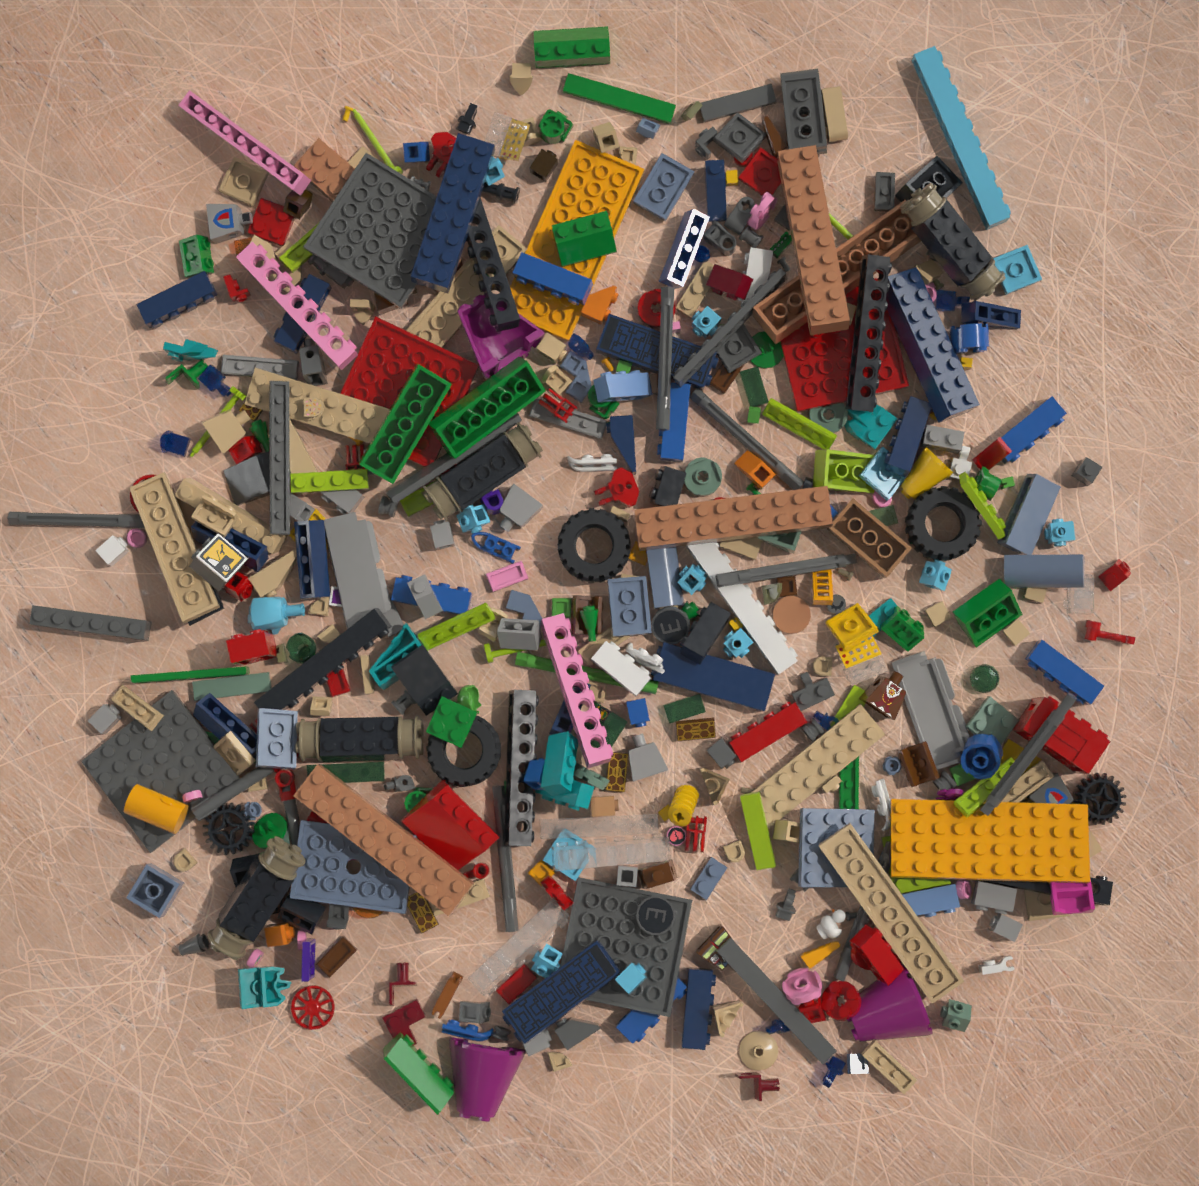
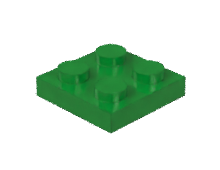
[426,696,478,748]

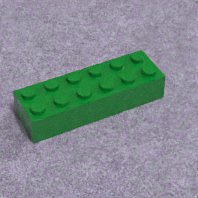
[428,356,546,459]
[358,364,452,484]

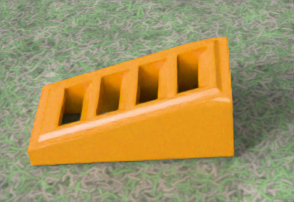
[812,569,833,605]
[799,940,840,969]

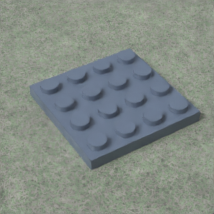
[798,808,875,887]

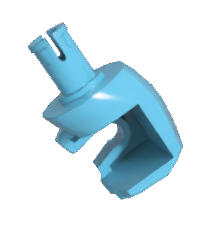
[247,597,305,635]

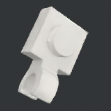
[950,446,972,480]
[978,956,1014,975]

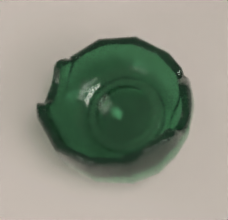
[286,632,316,664]
[970,664,1000,693]

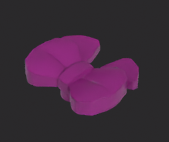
[935,789,964,801]

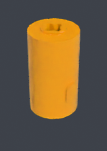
[124,784,189,834]

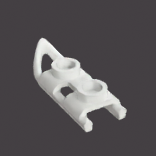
[567,454,617,472]
[626,643,665,674]
[872,779,891,831]

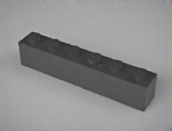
[29,605,151,641]

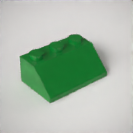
[552,211,617,267]
[953,579,1023,648]

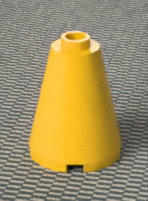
[901,447,953,499]

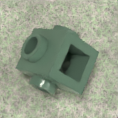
[940,999,972,1032]

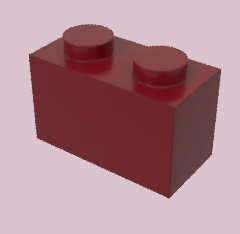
[706,264,754,301]

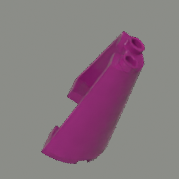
[458,294,545,378]
[847,961,933,1042]
[449,1036,526,1122]

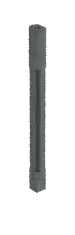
[656,286,674,431]
[689,388,804,490]
[7,512,145,528]
[715,553,857,587]
[980,693,1077,816]
[492,786,519,932]
[833,841,891,981]

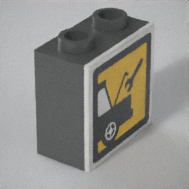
[189,533,248,591]

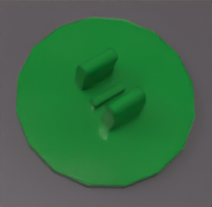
[751,331,783,369]
[252,813,287,849]

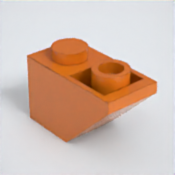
[581,285,619,325]
[734,450,776,490]
[264,922,295,947]

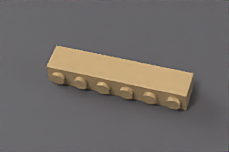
[174,478,287,554]

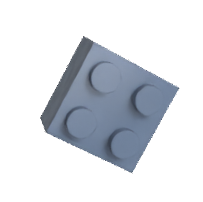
[126,863,184,918]

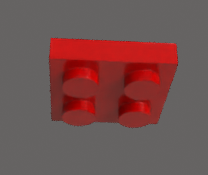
[738,147,781,197]
[247,198,295,246]

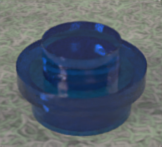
[694,245,710,263]

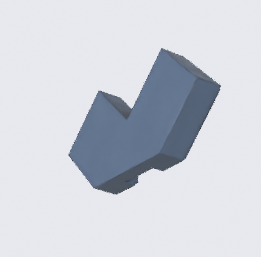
[560,351,591,403]
[506,590,543,627]

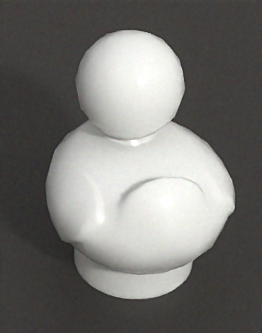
[816,909,846,940]

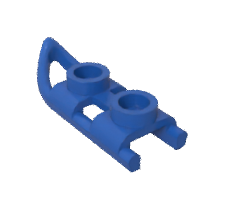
[471,532,521,564]
[442,1020,494,1042]

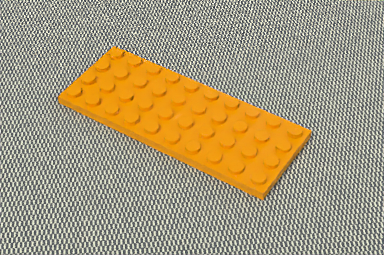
[510,140,644,341]
[890,799,1090,883]

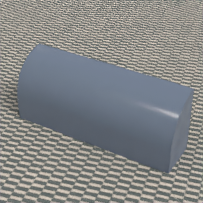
[997,474,1061,555]
[646,547,684,609]
[1004,554,1085,588]

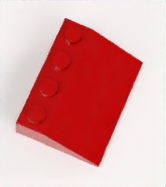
[401,780,499,870]

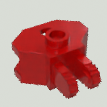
[426,132,456,178]
[594,467,639,508]

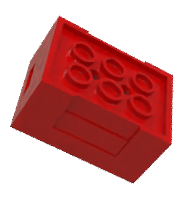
[1013,696,1111,774]

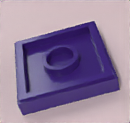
[301,938,316,982]

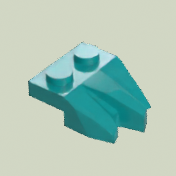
[163,339,218,362]
[844,405,898,450]
[238,966,292,1009]

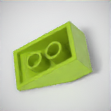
[813,449,874,493]

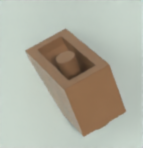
[591,796,619,817]

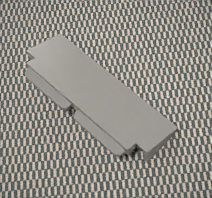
[324,512,391,629]
[891,651,970,769]

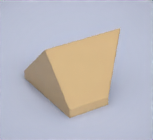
[700,768,730,805]
[713,1000,744,1038]

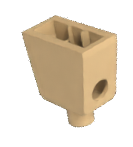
[202,409,251,454]

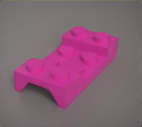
[1050,878,1095,915]

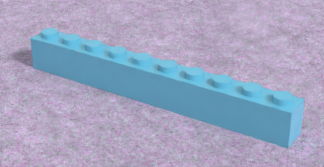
[911,46,1011,230]

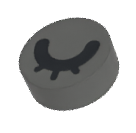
[826,594,846,614]

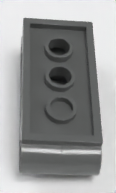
[780,68,827,155]

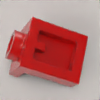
[223,274,251,303]
[228,435,262,464]

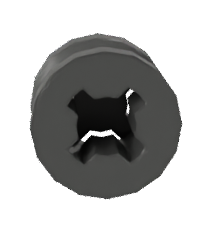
[378,496,398,518]
[801,718,825,742]
[932,771,957,790]

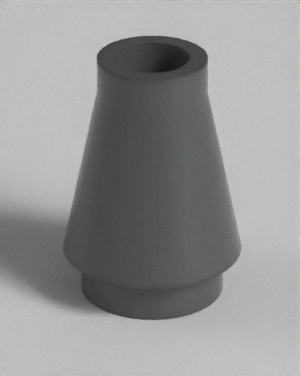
[179,934,209,956]

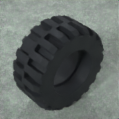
[905,486,982,561]
[557,508,631,583]
[426,715,501,787]

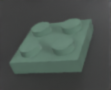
[965,696,1019,745]

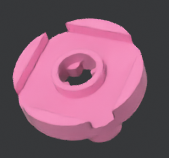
[747,192,778,230]
[782,968,822,1005]

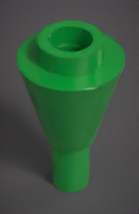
[249,419,269,452]
[681,601,700,620]
[580,605,599,642]

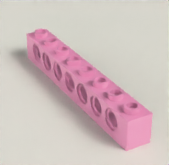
[178,90,311,196]
[236,242,358,370]
[540,613,613,769]

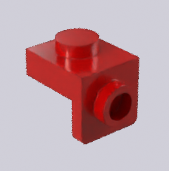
[1098,559,1131,592]
[798,997,827,1023]

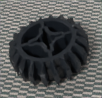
[1073,773,1127,825]
[203,802,255,855]

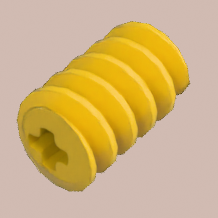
[668,785,699,826]

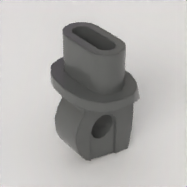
[384,775,416,792]
[775,888,796,921]

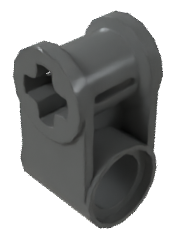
[724,197,755,235]
[702,220,736,256]

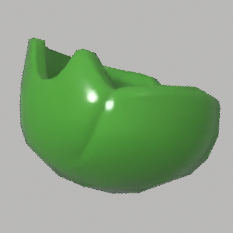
[457,685,481,714]

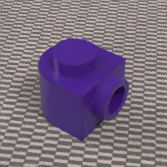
[480,489,503,515]

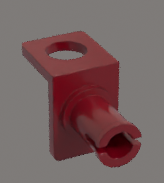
[389,962,417,1006]
[735,1072,780,1101]

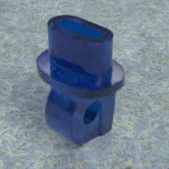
[568,333,594,360]
[813,710,839,731]
[765,1018,791,1035]
[822,1056,846,1088]

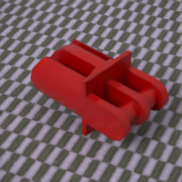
[538,388,578,424]
[345,444,366,470]
[685,816,707,853]

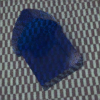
[160,430,191,457]

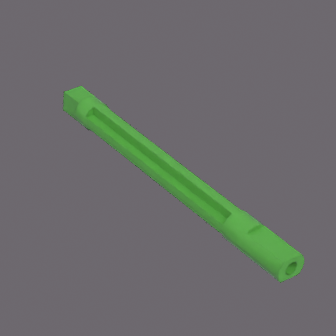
[515,652,659,694]

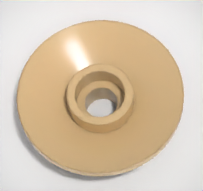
[739,1031,778,1071]

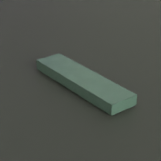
[192,672,271,701]

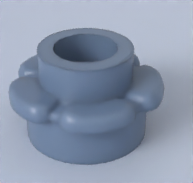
[882,756,902,775]
[244,802,262,820]

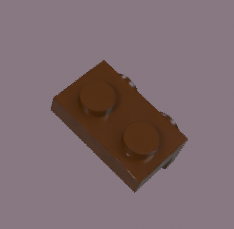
[572,595,604,635]
[898,741,940,787]

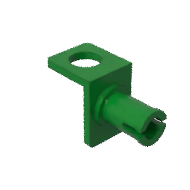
[165,359,209,389]

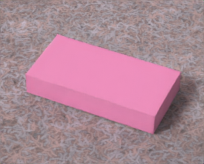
[486,561,528,592]

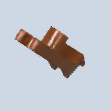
[432,971,464,1019]

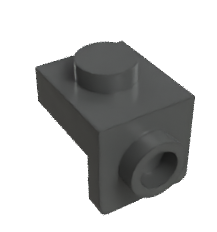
[695,126,718,160]
[327,904,350,930]

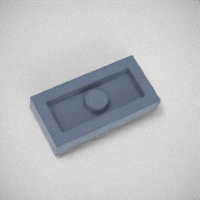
[690,857,728,900]

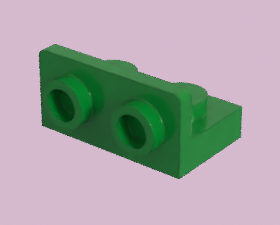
[179,234,214,278]
[880,606,925,652]

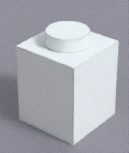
[95,535,129,566]

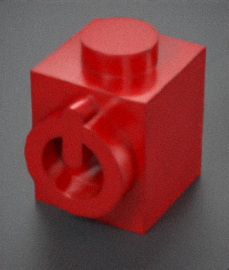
[223,572,253,602]

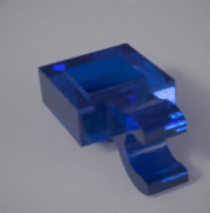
[935,290,970,311]
[198,365,232,397]

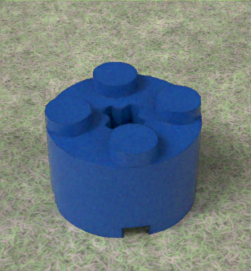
[950,323,990,354]
[961,734,1003,779]

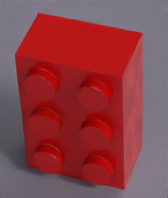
[226,629,278,666]

